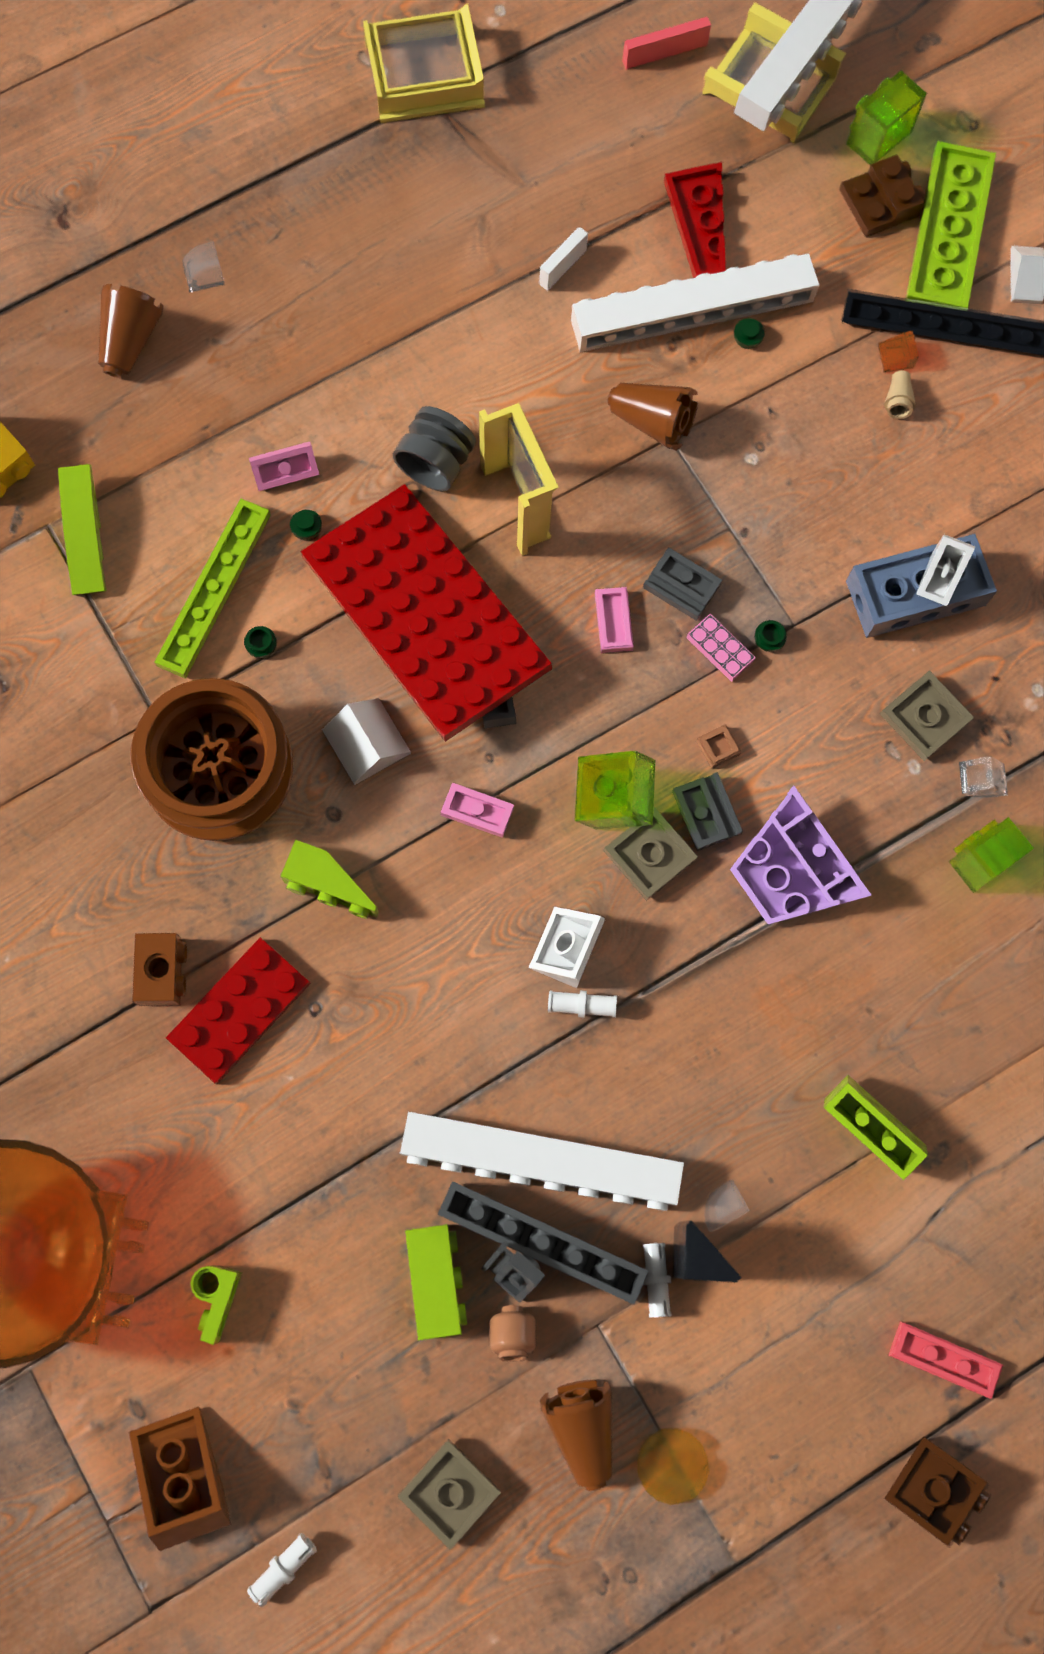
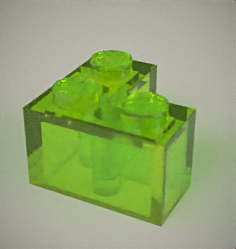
[949,817,1034,893]

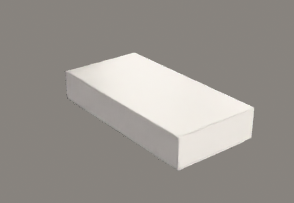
[539,227,588,291]

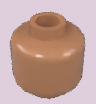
[490,1305,536,1362]

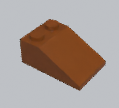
[129,1407,231,1551]

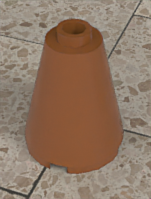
[98,284,164,378]
[608,382,698,451]
[540,1380,612,1491]

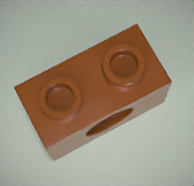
[132,933,187,1006]

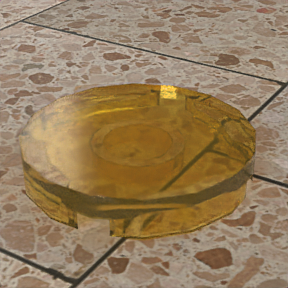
[636,1427,709,1505]

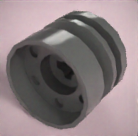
[392,406,476,491]

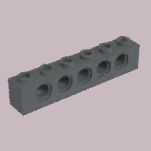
[437,1181,648,1305]

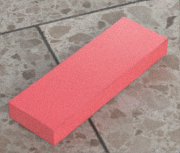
[623,17,711,69]
[888,1322,1003,1399]

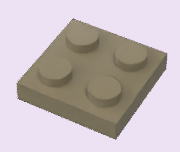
[880,670,974,761]
[604,807,698,901]
[398,1439,501,1550]

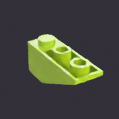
[280,840,379,919]

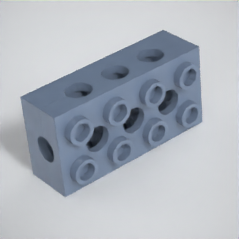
[846,534,997,638]

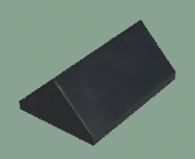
[672,1220,742,1283]

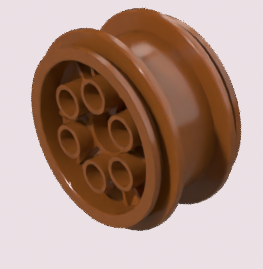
[131,678,293,841]

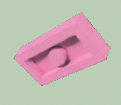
[249,442,319,491]
[441,783,514,838]

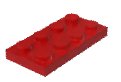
[166,937,311,1085]

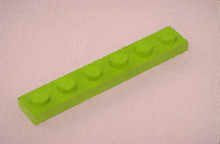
[155,498,271,679]

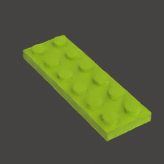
[906,141,996,308]

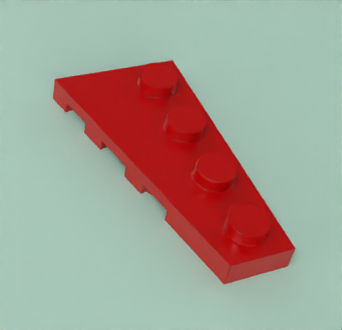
[664,162,726,278]

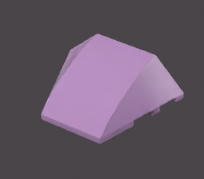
[730,785,872,925]

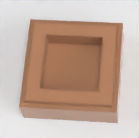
[696,724,741,769]

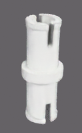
[548,990,617,1018]
[643,1243,672,1318]
[247,1533,317,1607]

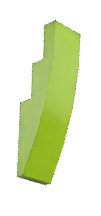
[58,464,107,595]

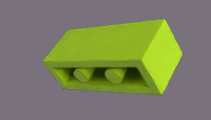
[824,1075,928,1180]
[405,1224,468,1340]

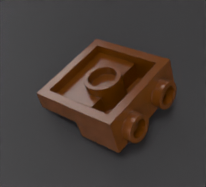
[839,154,925,238]
[884,1437,991,1548]

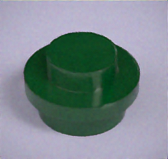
[734,318,765,349]
[290,510,322,541]
[754,620,787,652]
[244,626,277,658]

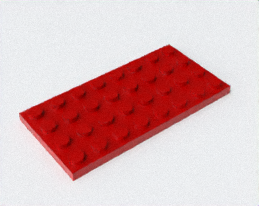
[300,484,552,742]

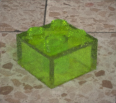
[846,70,927,165]
[575,750,656,830]

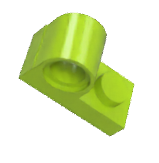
[190,1266,242,1345]

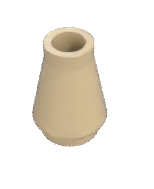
[884,370,916,419]

